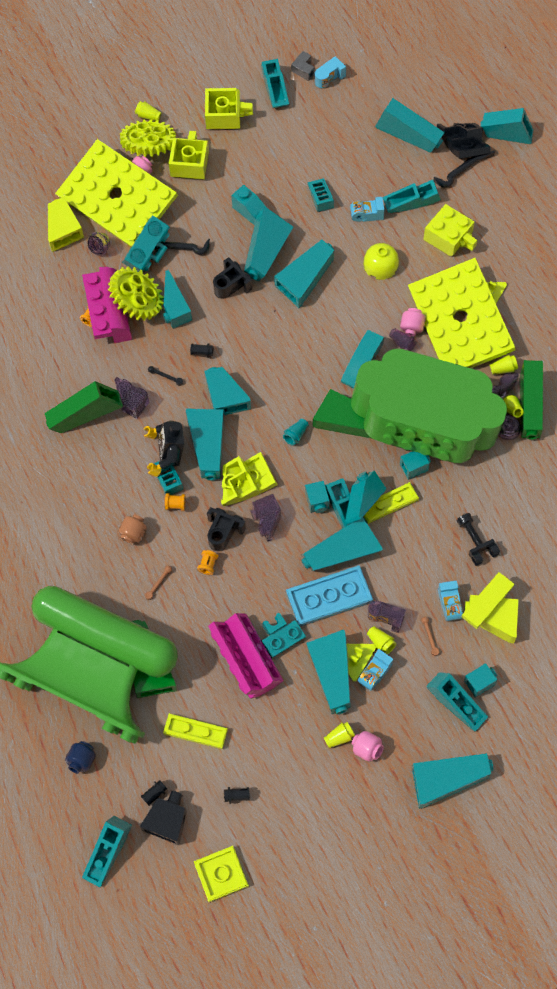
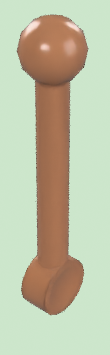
[145,566,172,600]
[421,616,439,656]

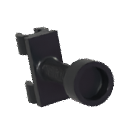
[456,513,500,566]

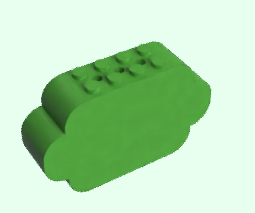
[351,349,507,463]

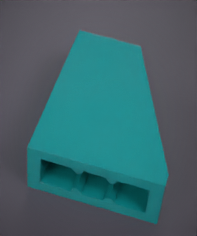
[481,108,534,144]
[204,367,251,415]

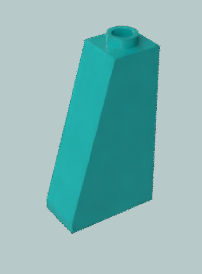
[375,98,444,153]
[244,207,293,282]
[274,239,334,308]
[186,408,224,481]
[301,517,383,571]
[306,629,351,715]
[412,753,493,809]

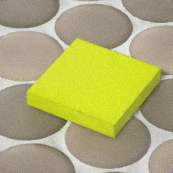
[194,846,249,903]

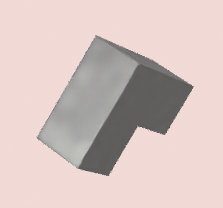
[291,51,314,81]

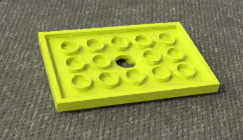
[55,139,178,247]
[408,258,516,368]

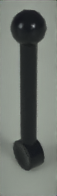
[148,366,183,386]

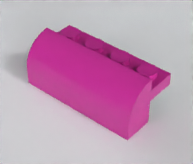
[82,267,132,343]
[208,613,284,699]

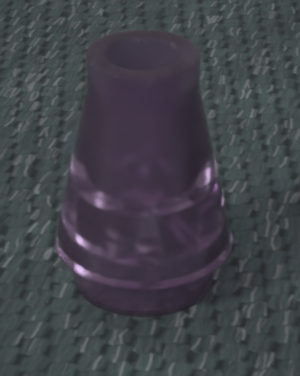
[389,328,416,351]

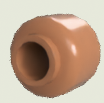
[118,514,147,544]

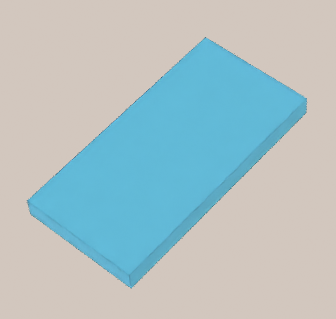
[286,565,373,627]

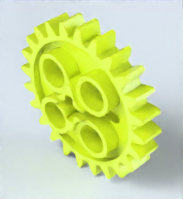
[120,119,176,157]
[108,266,164,321]

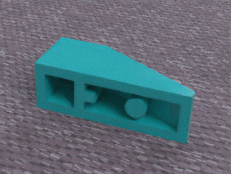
[231,185,266,225]
[163,270,192,329]
[345,470,386,524]
[426,672,488,732]
[82,816,132,887]

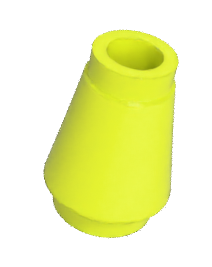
[135,101,161,121]
[489,355,518,375]
[503,395,523,418]
[367,626,396,654]
[324,722,355,748]

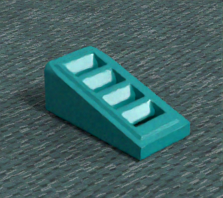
[307,178,334,212]
[153,461,184,495]

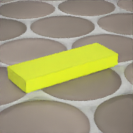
[363,482,419,524]
[461,572,515,629]
[163,713,228,749]

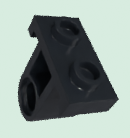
[213,257,252,299]
[207,507,246,552]

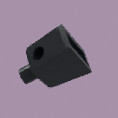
[140,791,186,845]

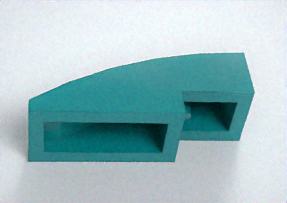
[261,59,289,108]
[383,179,441,213]
[341,330,384,389]
[325,478,350,528]

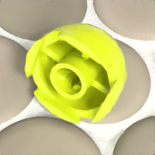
[363,243,399,280]

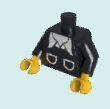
[144,420,184,477]

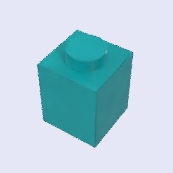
[399,451,431,480]
[305,481,329,513]
[464,663,497,698]

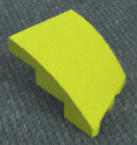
[221,452,278,506]

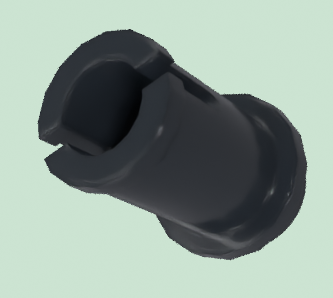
[190,343,214,358]
[141,780,167,806]
[224,787,250,804]

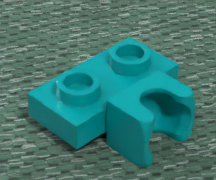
[262,612,306,658]

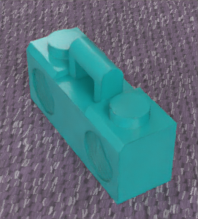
[122,215,170,272]

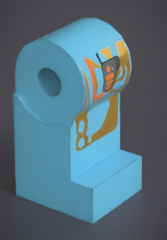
[315,57,346,88]
[350,197,384,222]
[438,580,463,621]
[358,649,393,691]

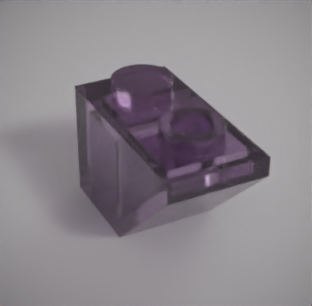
[115,377,149,419]
[250,494,281,542]

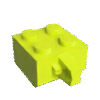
[205,88,253,129]
[169,131,209,179]
[423,204,477,256]

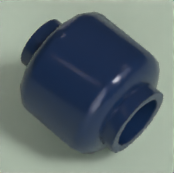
[65,741,96,774]

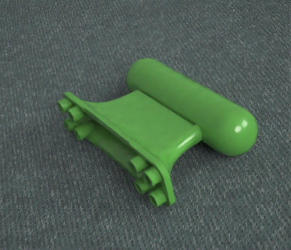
[0,585,178,744]

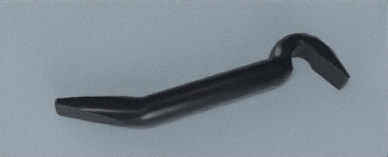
[433,151,495,188]
[154,239,210,255]

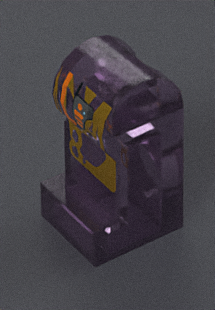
[367,601,406,633]

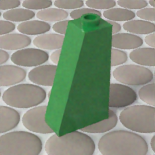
[519,360,543,440]
[45,381,123,433]
[313,389,372,439]
[132,620,177,699]

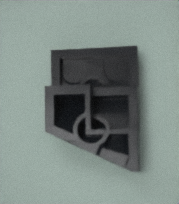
[437,123,490,159]

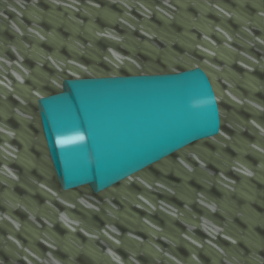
[283,418,309,445]

